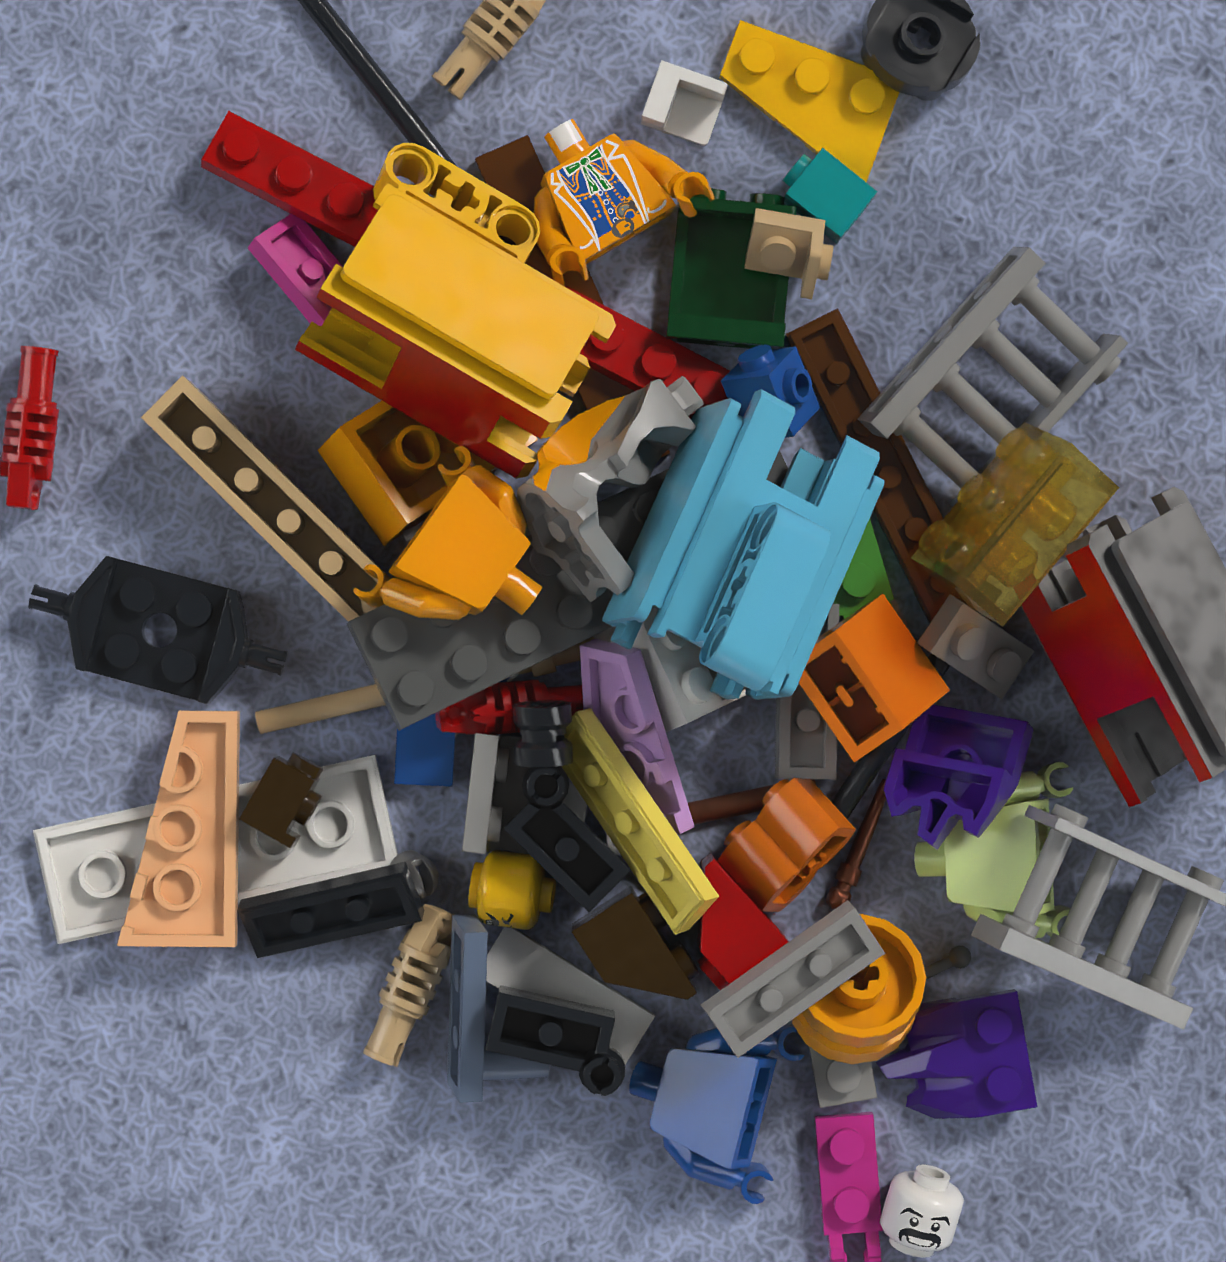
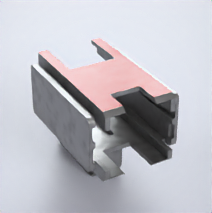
[1009,487,1226,808]

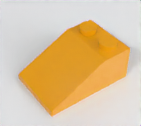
[317,401,538,546]

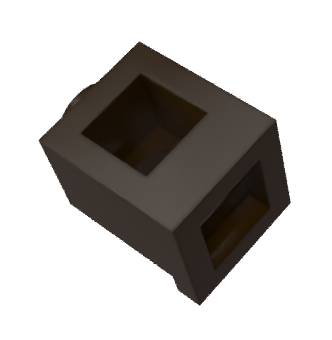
[239,752,323,848]

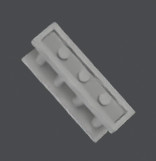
[858,246,1128,518]
[971,803,1226,1030]

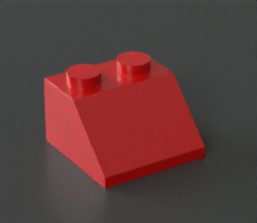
[697,853,789,990]

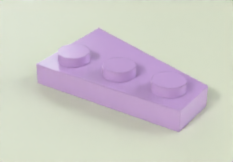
[580,639,695,834]

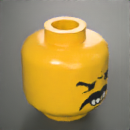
[468,850,556,930]

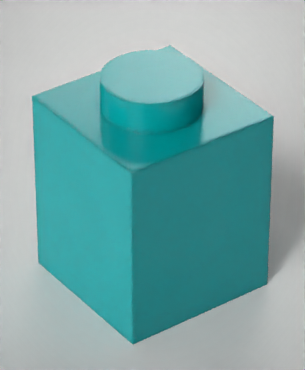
[783,148,878,244]

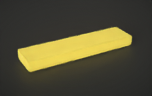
[561,708,719,935]

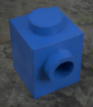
[721,345,820,438]

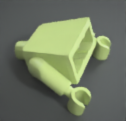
[914,762,1073,938]

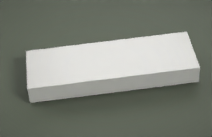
[486,927,655,1065]

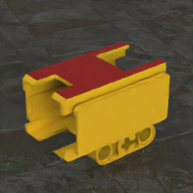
[295,143,616,479]

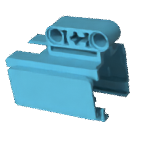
[602,389,885,700]

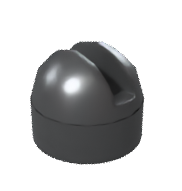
[390,850,439,900]

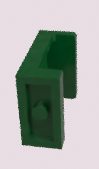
[666,188,797,349]

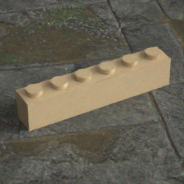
[141,375,384,622]

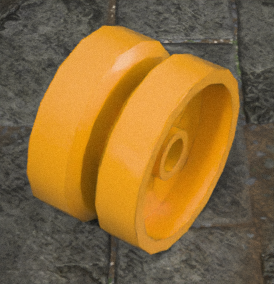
[792,914,926,1064]

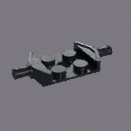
[28,556,287,704]

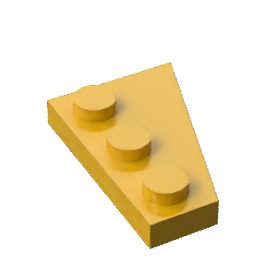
[719,20,899,183]

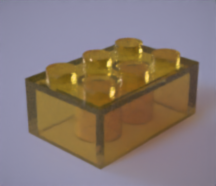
[911,422,1120,626]

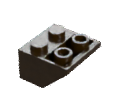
[572,886,700,1000]

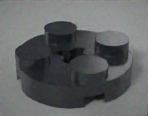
[860,0,980,101]

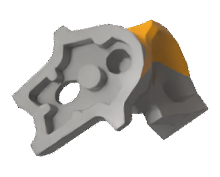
[517,376,704,602]

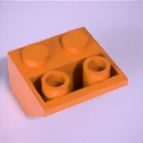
[799,593,950,763]

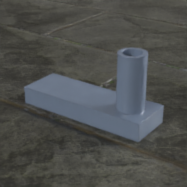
[447,915,550,1103]

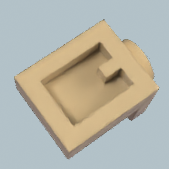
[744,208,833,299]

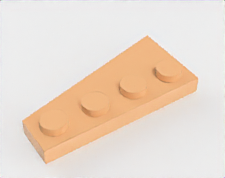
[117,710,240,947]

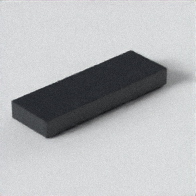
[238,862,425,958]

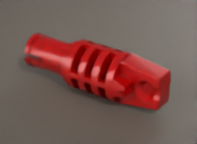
[0,346,60,510]
[435,680,583,735]

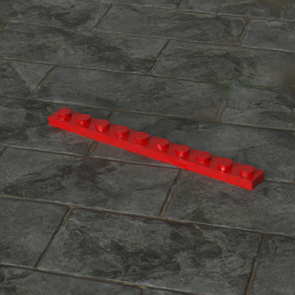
[201,111,730,419]

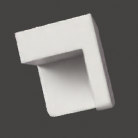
[641,60,728,146]

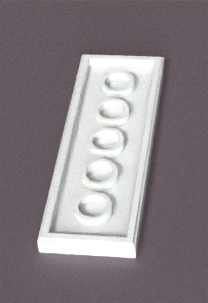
[33,755,398,944]

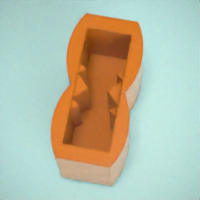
[718,778,856,912]

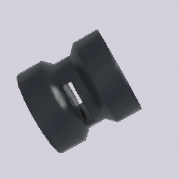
[513,700,573,767]

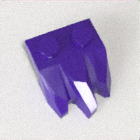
[884,704,1034,850]
[875,989,1038,1119]

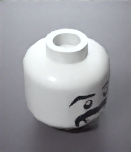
[880,1165,964,1258]

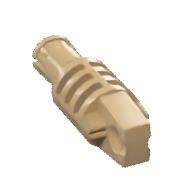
[432,0,546,100]
[363,904,454,1067]

